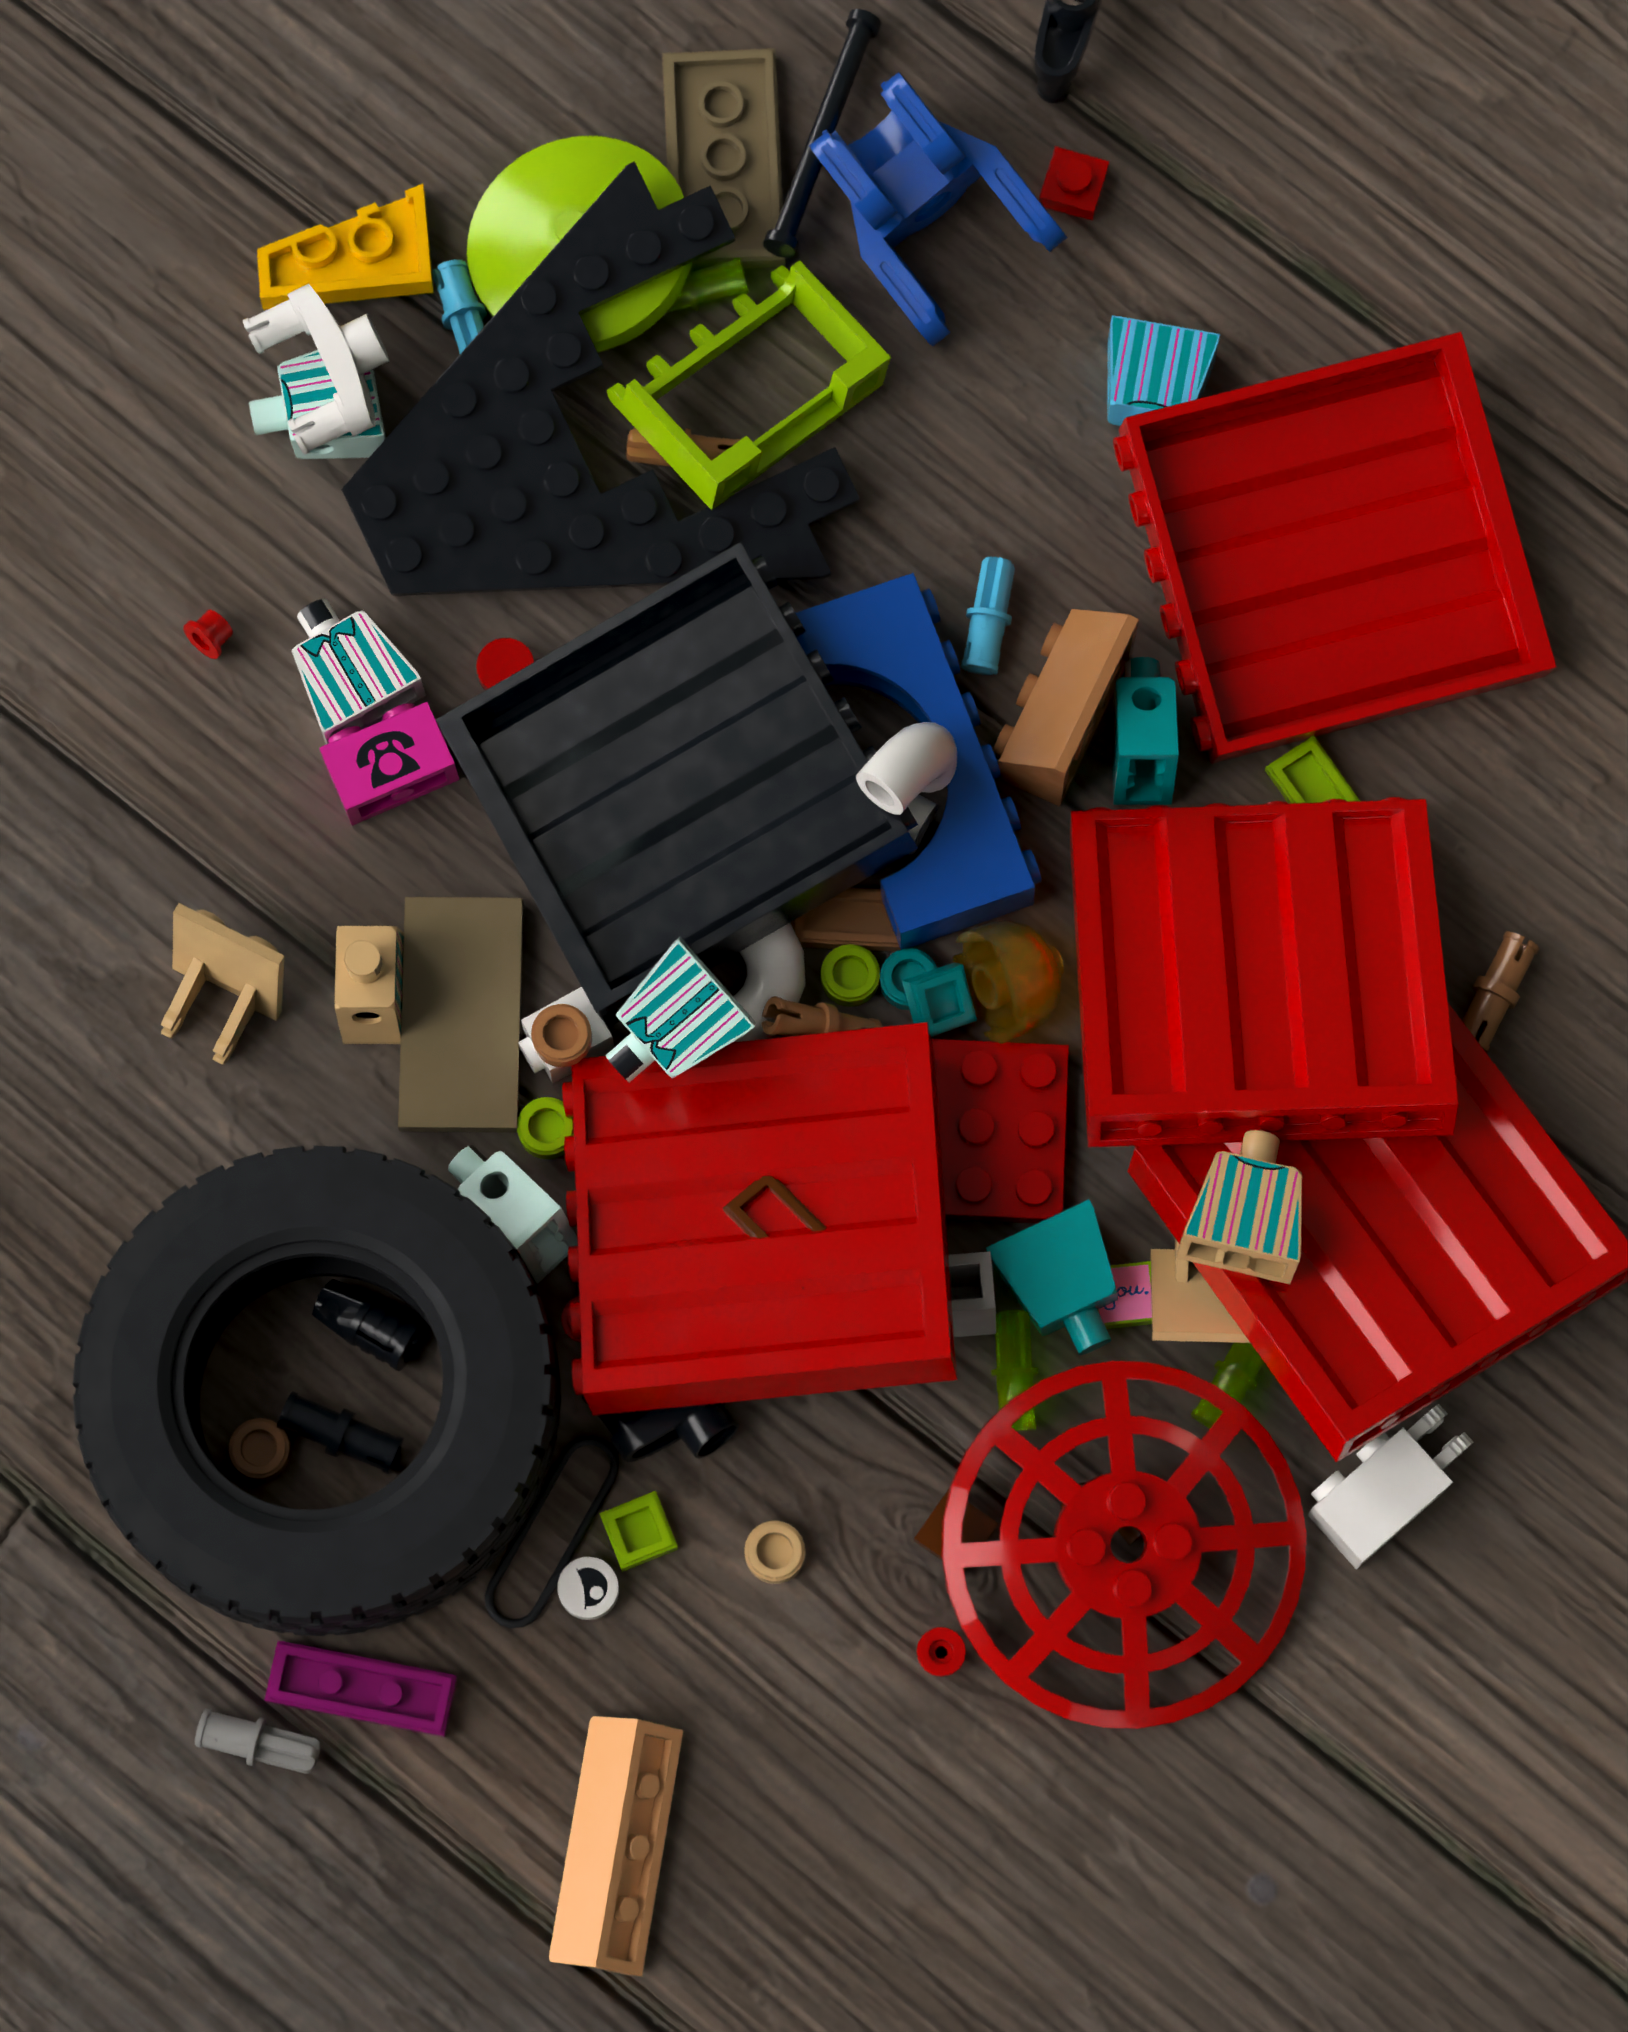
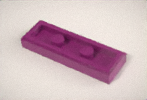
[264,1640,458,1738]

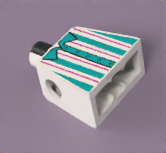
[291,599,426,744]

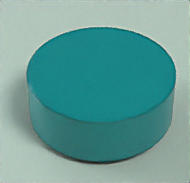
[880,948,937,1010]

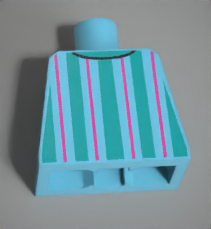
[1107,315,1220,426]

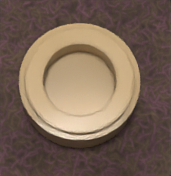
[744,1521,805,1584]

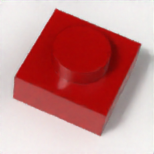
[1039,146,1110,221]

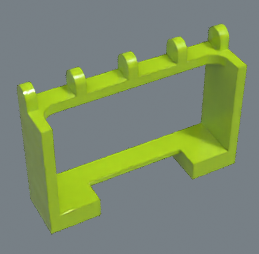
[607,260,891,510]

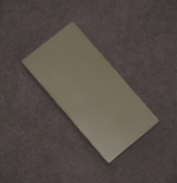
[662,48,785,271]
[398,897,524,1133]

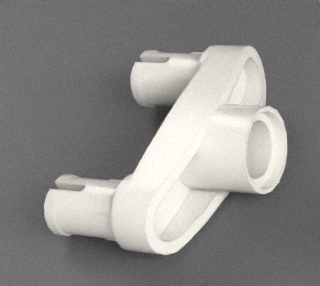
[243,284,390,455]

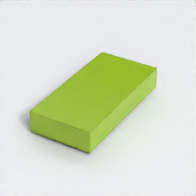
[1265,736,1360,804]

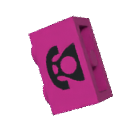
[319,702,459,826]

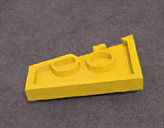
[257,184,434,310]

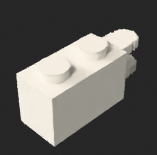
[1308,1404,1473,1570]

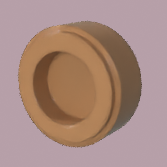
[531,1004,592,1067]
[229,1418,291,1481]

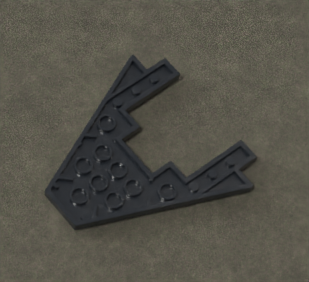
[341,161,860,596]

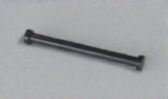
[763,9,881,258]

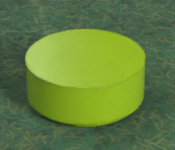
[821,944,880,1007]
[517,1097,574,1159]

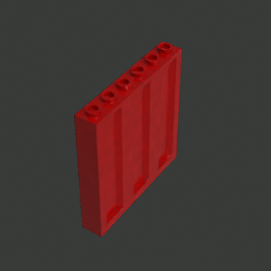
[1113,331,1557,764]
[1070,797,1458,1147]
[1127,1003,1628,1463]
[562,1022,957,1415]

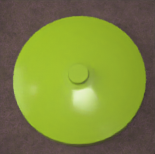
[467,136,692,352]

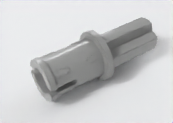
[195,1708,320,1774]

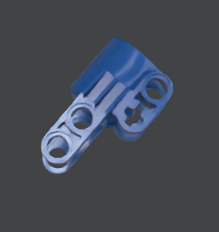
[809,72,1068,347]

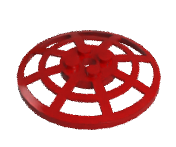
[941,1361,1306,1729]

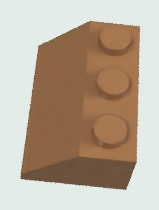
[993,609,1139,807]

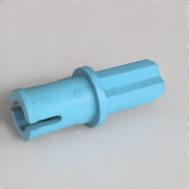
[432,260,487,354]
[961,557,1015,675]

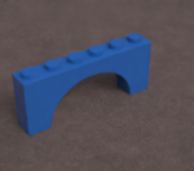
[796,573,1042,950]

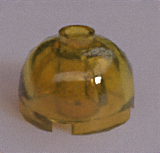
[952,920,1064,1044]

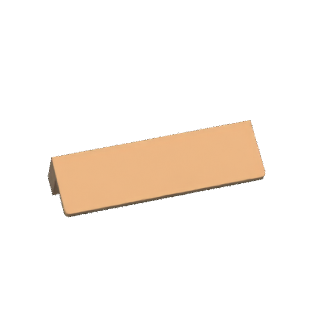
[549,1716,684,1977]

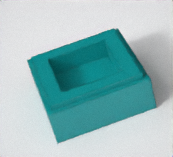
[902,962,977,1036]

